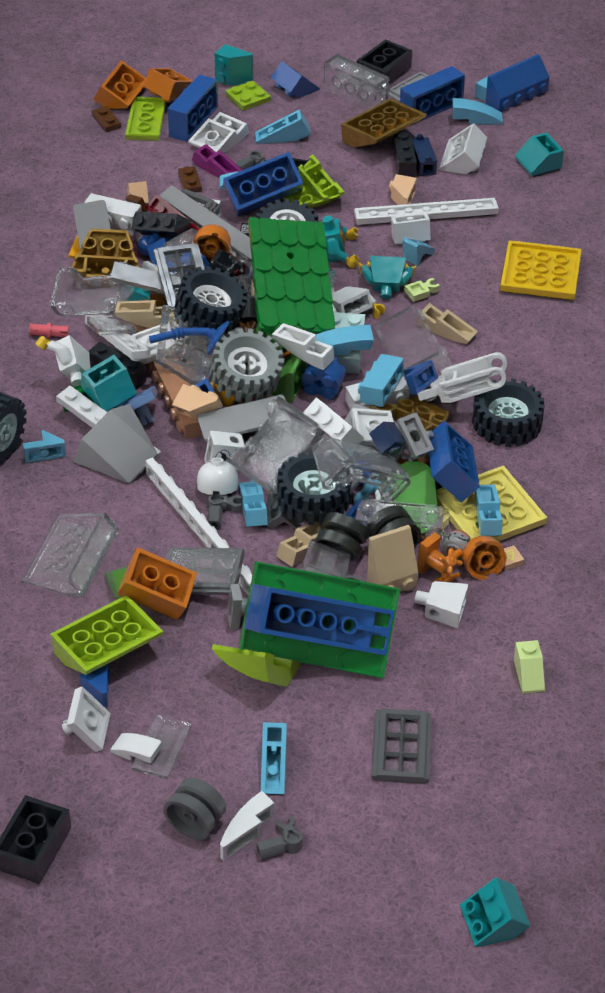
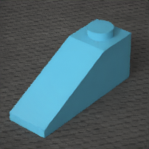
[255,109,311,144]
[260,722,287,795]

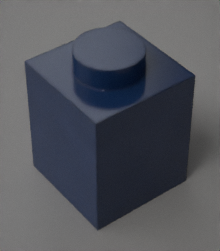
[369,421,406,455]

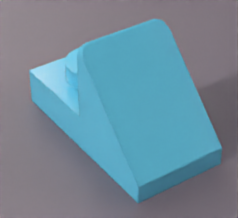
[402,237,435,266]
[23,430,66,463]

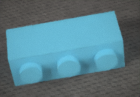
[358,354,404,407]

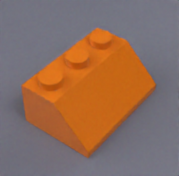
[93,60,146,109]
[117,547,197,620]

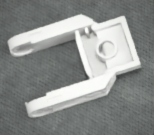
[418,352,507,403]

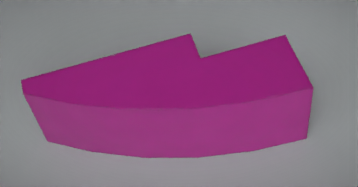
[192,144,242,178]

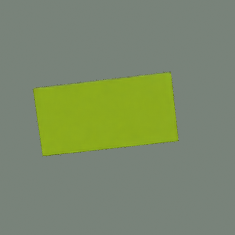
[125,97,166,141]

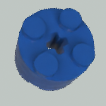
[301,357,346,400]

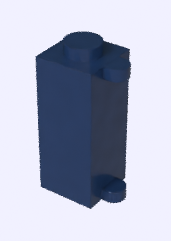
[412,134,437,176]

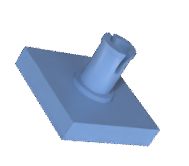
[118,386,158,425]

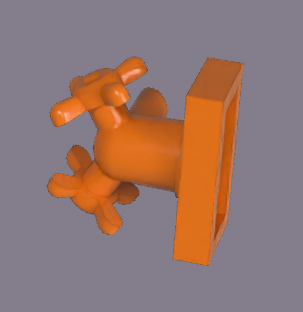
[417,532,463,582]

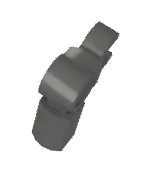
[235,150,266,170]
[207,493,242,529]
[256,816,303,860]

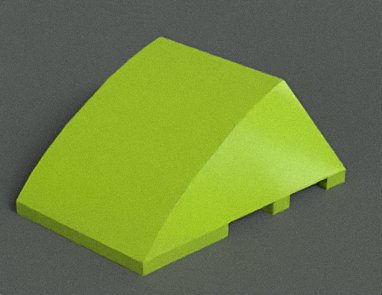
[281,154,345,209]
[212,644,301,687]

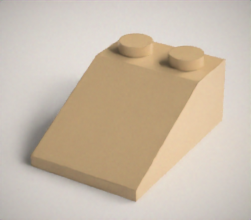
[367,525,418,592]

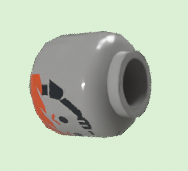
[441,530,471,561]

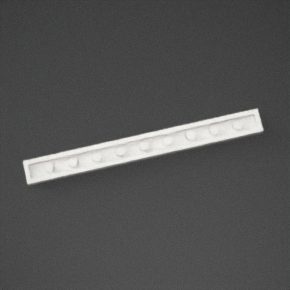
[145,458,252,595]

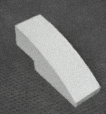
[272,323,335,370]
[220,791,274,861]

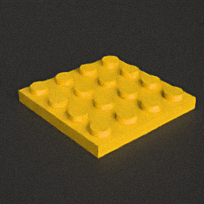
[500,240,582,300]

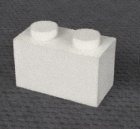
[391,213,431,245]

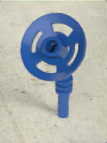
[149,321,230,356]

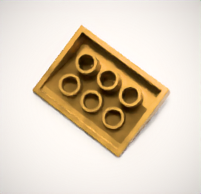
[341,98,426,147]

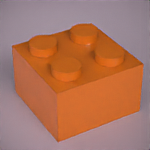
[144,68,193,102]

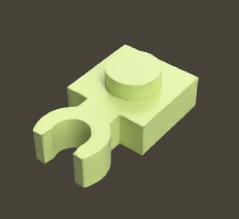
[404,278,440,302]

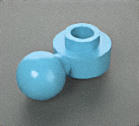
[354,473,380,507]

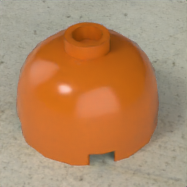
[194,224,231,261]
[462,536,507,580]

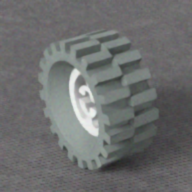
[210,328,284,403]

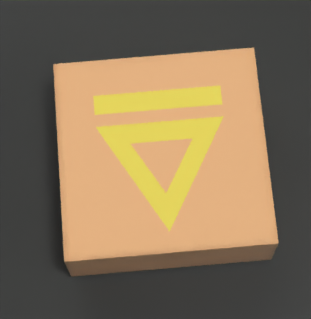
[503,545,524,571]

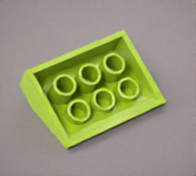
[50,595,164,675]

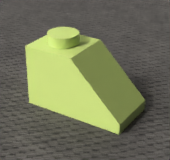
[514,640,545,694]

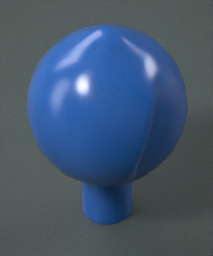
[137,233,159,257]

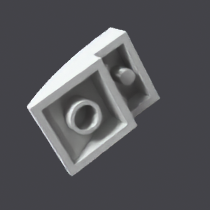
[188,112,249,153]

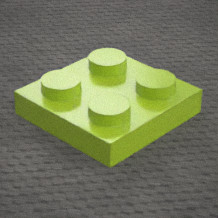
[225,81,271,111]

